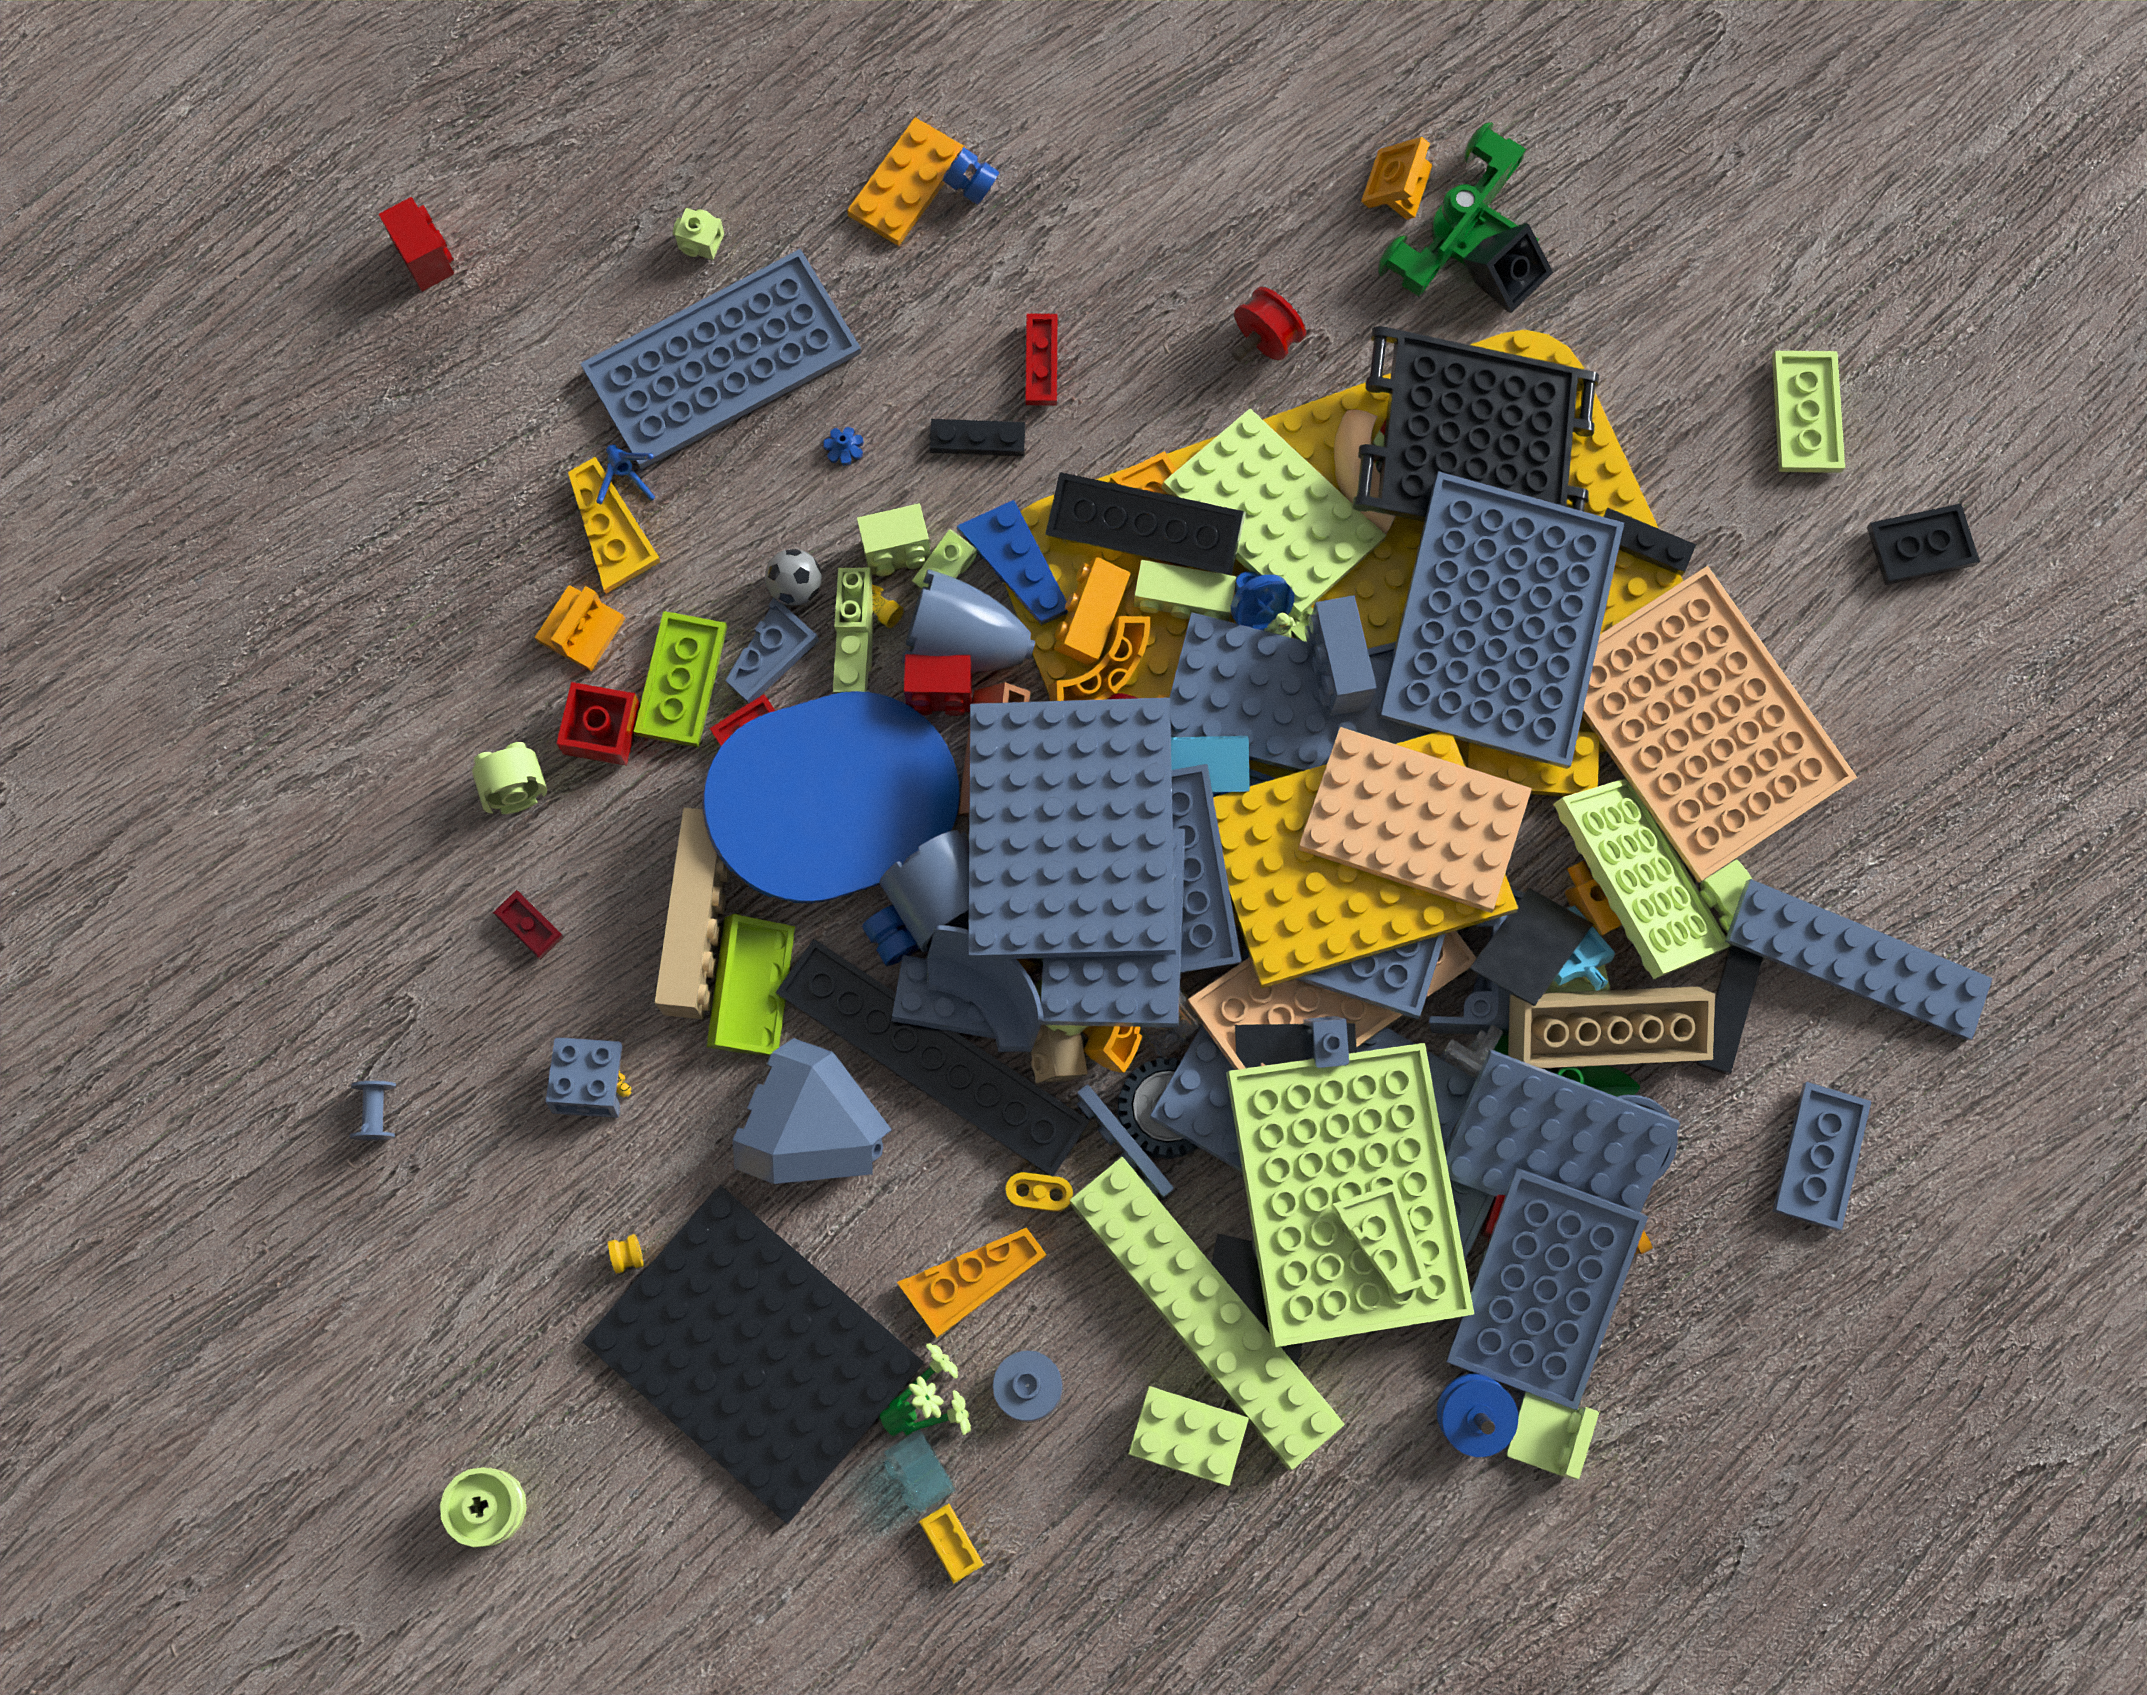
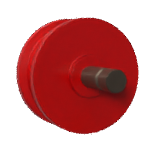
[1231,286,1306,362]

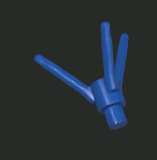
[596,444,655,504]

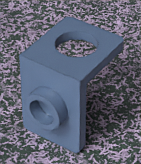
[1303,1016,1349,1068]

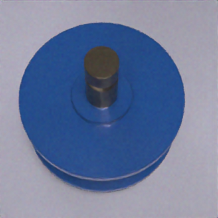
[1436,1374,1518,1457]

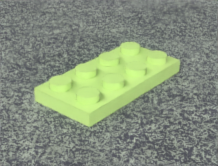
[1772,351,1845,473]

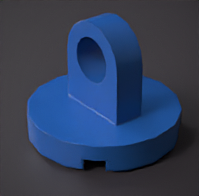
[1230,572,1295,631]

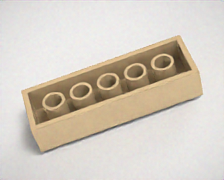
[655,807,730,1020]
[1508,987,1715,1068]

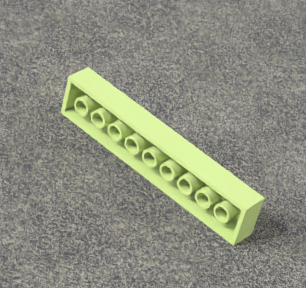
[1070,1157,1345,1471]

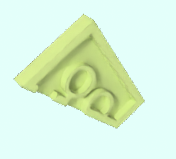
[1330,1183,1430,1294]

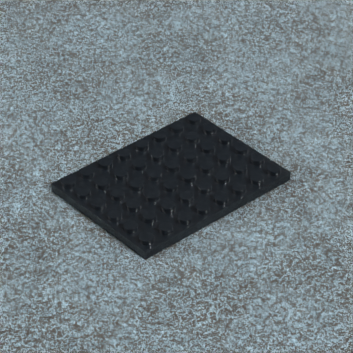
[582,1185,925,1525]

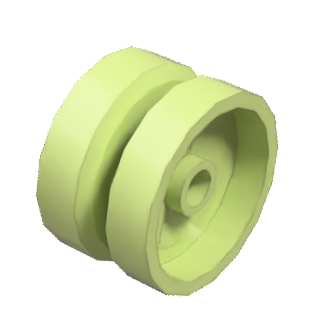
[440,1467,527,1547]

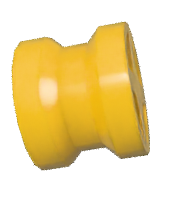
[608,1234,644,1274]

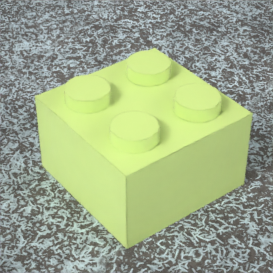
[857,503,931,576]

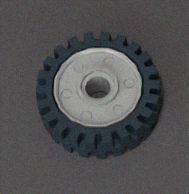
[1118,1057,1199,1159]

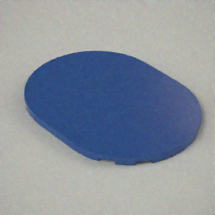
[702,691,959,904]

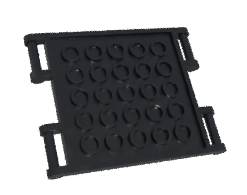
[1352,326,1599,522]

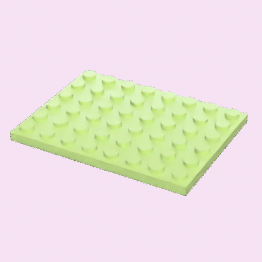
[1226,1043,1474,1347]

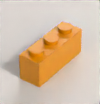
[1054,557,1130,665]

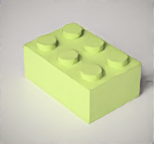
[1128,1386,1249,1487]

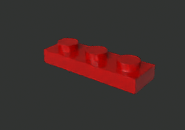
[1026,313,1058,406]

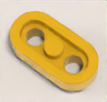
[1006,1172,1073,1212]

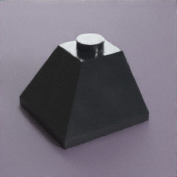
[1463,223,1553,313]

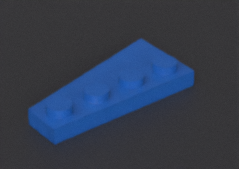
[957,500,1068,626]

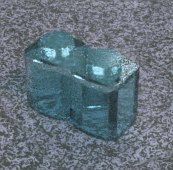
[883,1429,957,1513]

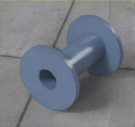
[349,1081,396,1141]

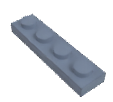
[1076,1084,1174,1201]

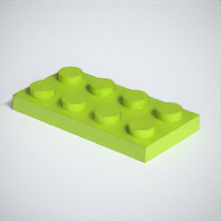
[634,611,727,748]

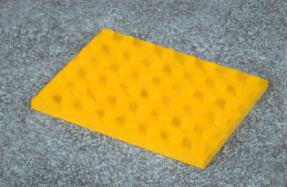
[1213,731,1518,989]

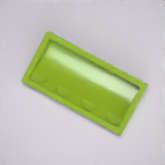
[706,914,795,1056]

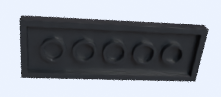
[1045,472,1246,576]

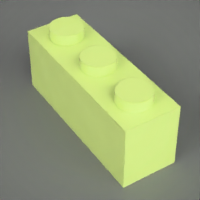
[1134,560,1237,621]

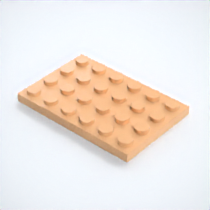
[1298,727,1532,913]

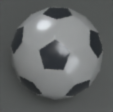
[765,549,822,606]

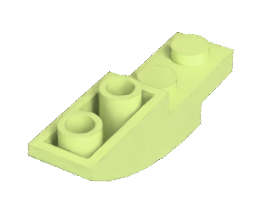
[833,567,873,694]

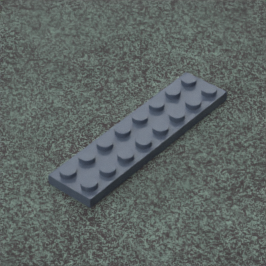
[1725,879,1993,1040]

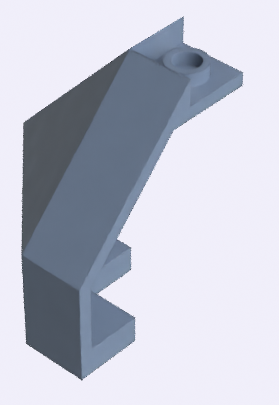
[733,1038,892,1184]

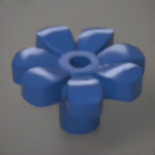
[824,427,864,466]

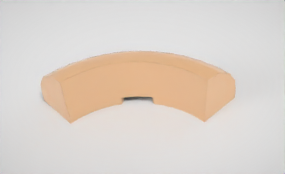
[1333,410,1396,535]

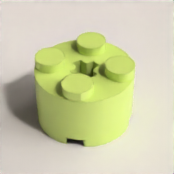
[472,742,547,814]

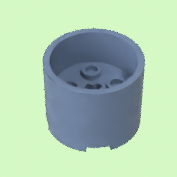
[879,830,969,952]

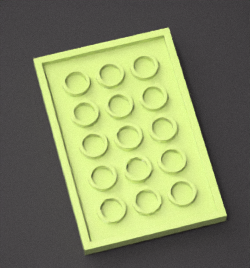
[1162,409,1387,618]
[1553,778,1730,979]

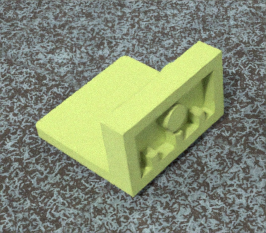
[1506,1392,1599,1480]

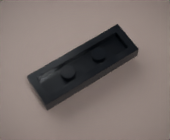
[930,419,1025,456]
[1603,507,1696,576]

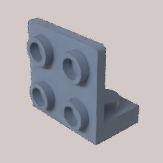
[546,1038,622,1118]

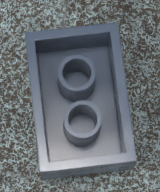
[1305,595,1377,716]

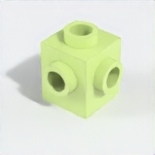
[673,208,724,260]

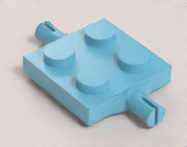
[1554,905,1615,991]

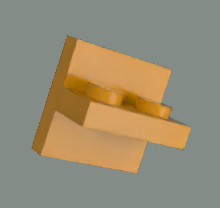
[1361,137,1433,220]
[535,585,625,672]

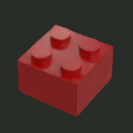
[378,196,454,292]
[904,654,973,716]
[556,682,640,766]

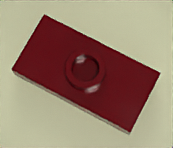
[493,890,564,960]

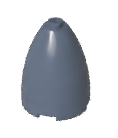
[901,569,1035,673]

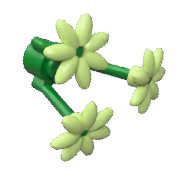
[880,1344,971,1436]

